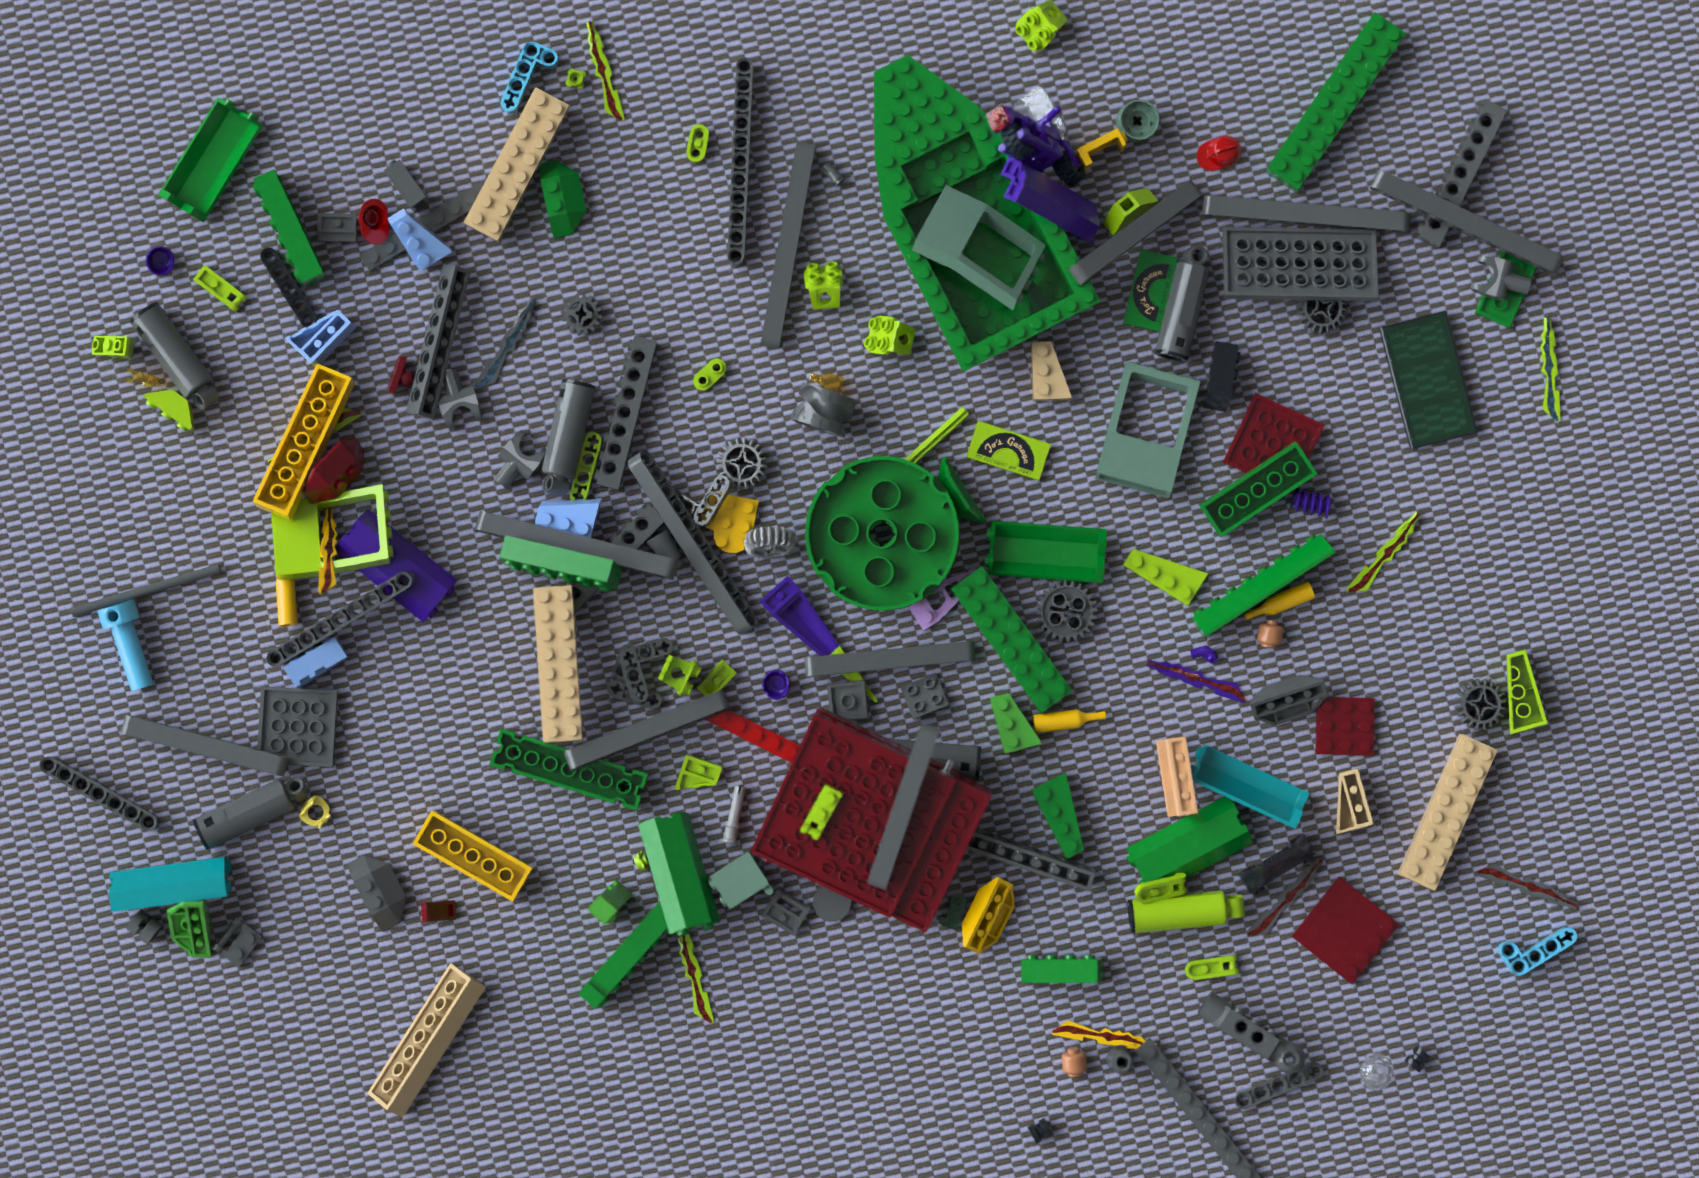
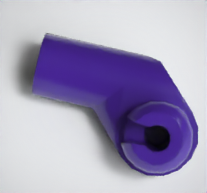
[1190,646,1218,664]

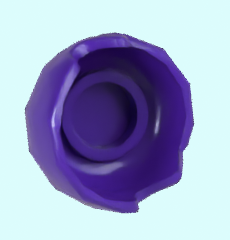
[145,246,175,276]
[762,670,791,700]

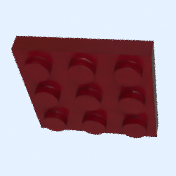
[1315,697,1375,756]

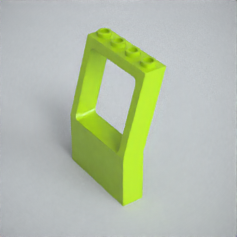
[271,484,394,581]

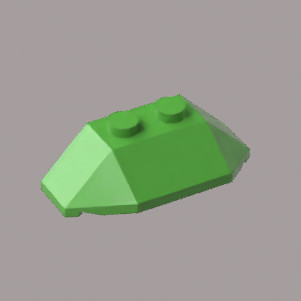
[167,901,212,958]

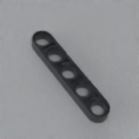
[260,247,319,327]

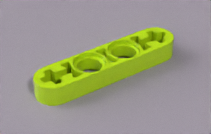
[570,432,602,500]

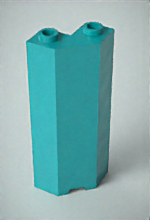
[1191,744,1310,829]
[109,856,232,912]

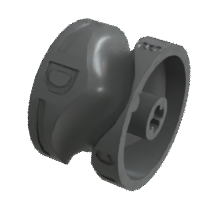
[790,383,857,438]

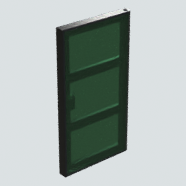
[1379,310,1478,450]

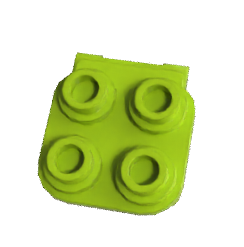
[1015,0,1068,52]
[804,261,843,310]
[864,316,916,355]
[658,655,702,696]

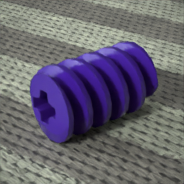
[1289,487,1332,519]

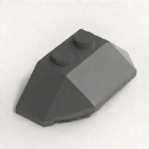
[1249,675,1328,725]
[347,855,407,932]

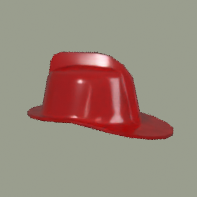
[1196,136,1242,171]
[358,199,389,245]

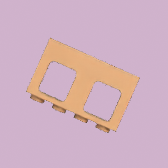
[1156,736,1198,817]

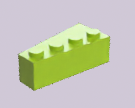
[1506,649,1548,734]

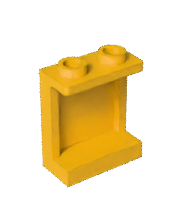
[1075,128,1128,171]

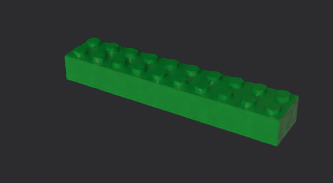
[1265,12,1406,193]

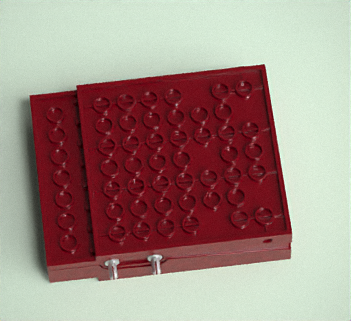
[750,706,993,933]

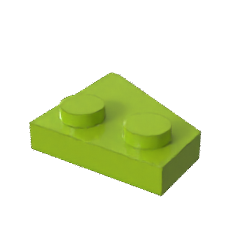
[675,754,723,790]

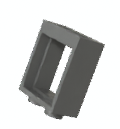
[384,159,429,213]

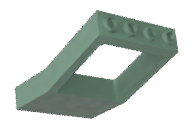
[912,185,1046,310]
[1095,361,1200,499]

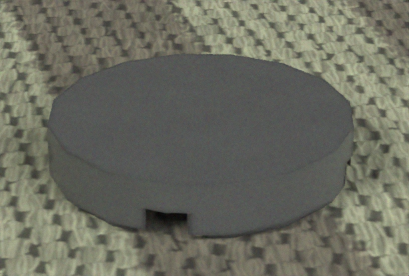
[813,886,851,922]

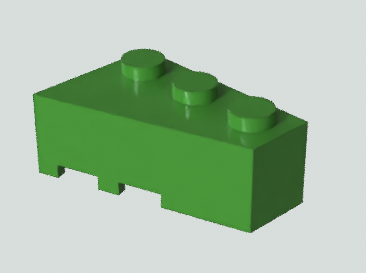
[989,693,1042,754]
[587,879,633,925]

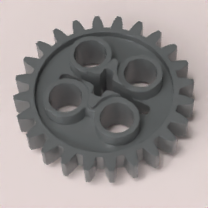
[1035,580,1098,643]

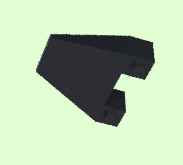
[1238,833,1316,895]

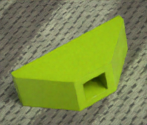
[1102,188,1159,236]
[92,336,135,359]
[143,389,195,432]

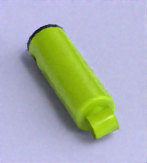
[1127,890,1245,934]

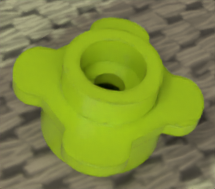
[565,69,586,89]
[634,851,650,870]

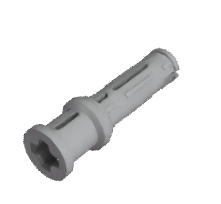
[720,785,746,845]

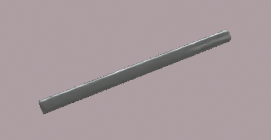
[71,564,221,617]

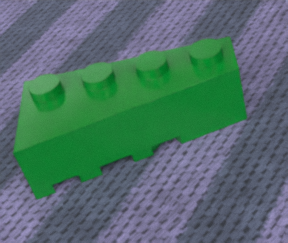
[1021,955,1105,983]

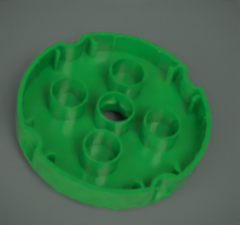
[805,456,961,611]

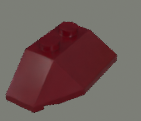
[302,437,364,504]

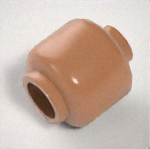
[1257,620,1284,648]
[1061,1047,1087,1077]

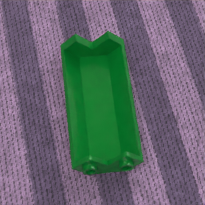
[158,98,264,223]
[985,521,1107,583]
[1126,796,1254,884]
[638,812,720,937]

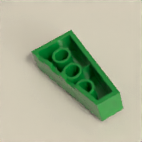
[1031,772,1084,859]

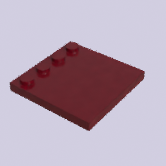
[1223,393,1325,494]
[1291,876,1400,984]

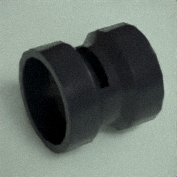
[1404,1046,1431,1073]
[1027,1118,1053,1144]

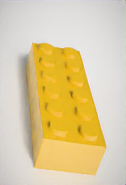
[412,810,534,902]

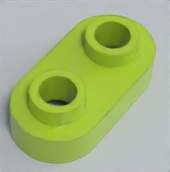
[686,124,709,163]
[693,358,727,391]

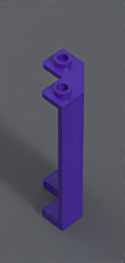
[1001,157,1100,243]
[335,509,458,623]

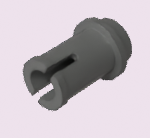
[821,162,845,186]

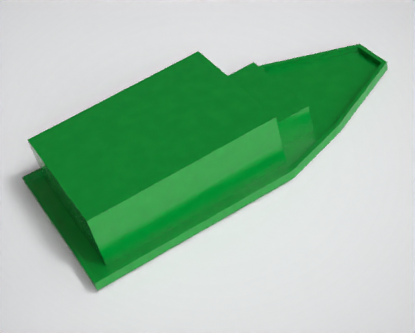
[874,55,1101,372]

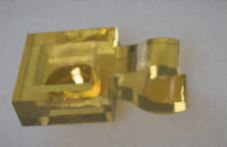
[124,368,160,388]
[809,372,844,393]

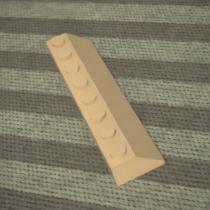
[367,963,486,1118]

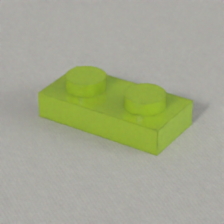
[696,659,737,696]

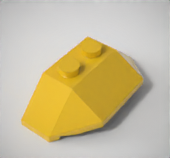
[962,877,1015,954]

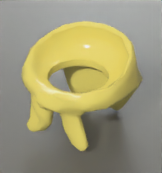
[299,795,331,828]

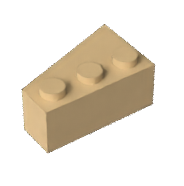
[1031,341,1072,401]
[1336,768,1374,834]

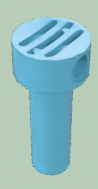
[97,599,153,691]

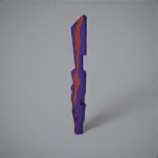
[1146,659,1245,703]

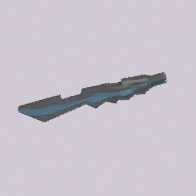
[475,298,537,387]

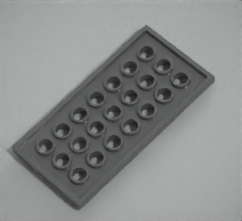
[1222,227,1379,301]

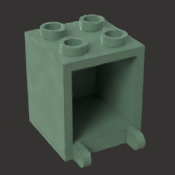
[709,851,774,909]

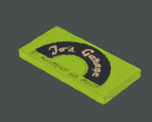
[966,421,1051,481]

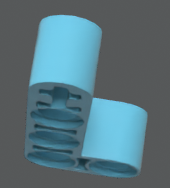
[501,42,559,114]
[1498,927,1577,975]

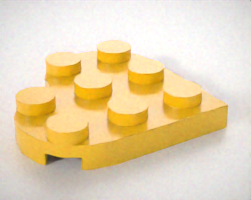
[700,493,759,554]

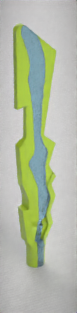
[1540,318,1560,422]

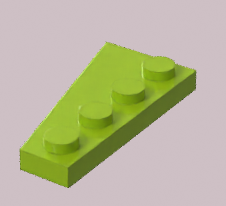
[1123,549,1208,606]

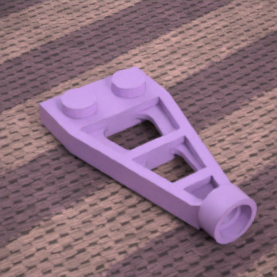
[909,567,976,631]

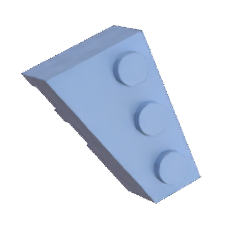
[387,209,453,271]
[285,310,356,367]
[535,498,602,538]
[284,636,349,688]

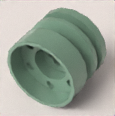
[1115,99,1160,142]

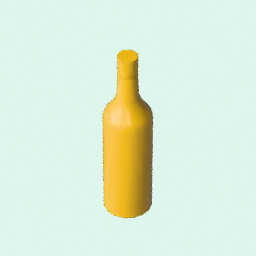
[276,579,298,627]
[1243,581,1315,621]
[1033,709,1106,733]

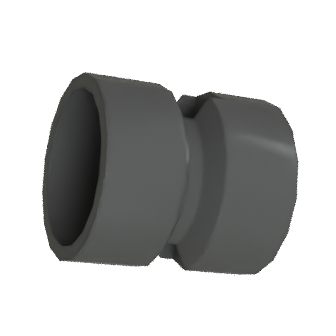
[126,909,163,945]

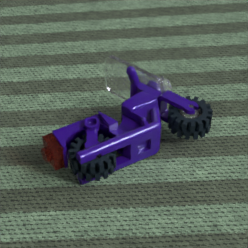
[986,87,1086,187]

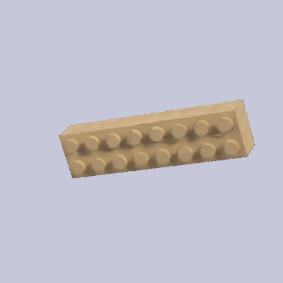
[464,87,570,243]
[533,585,583,744]
[1397,734,1497,891]

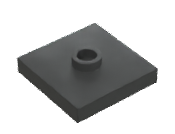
[827,680,869,720]

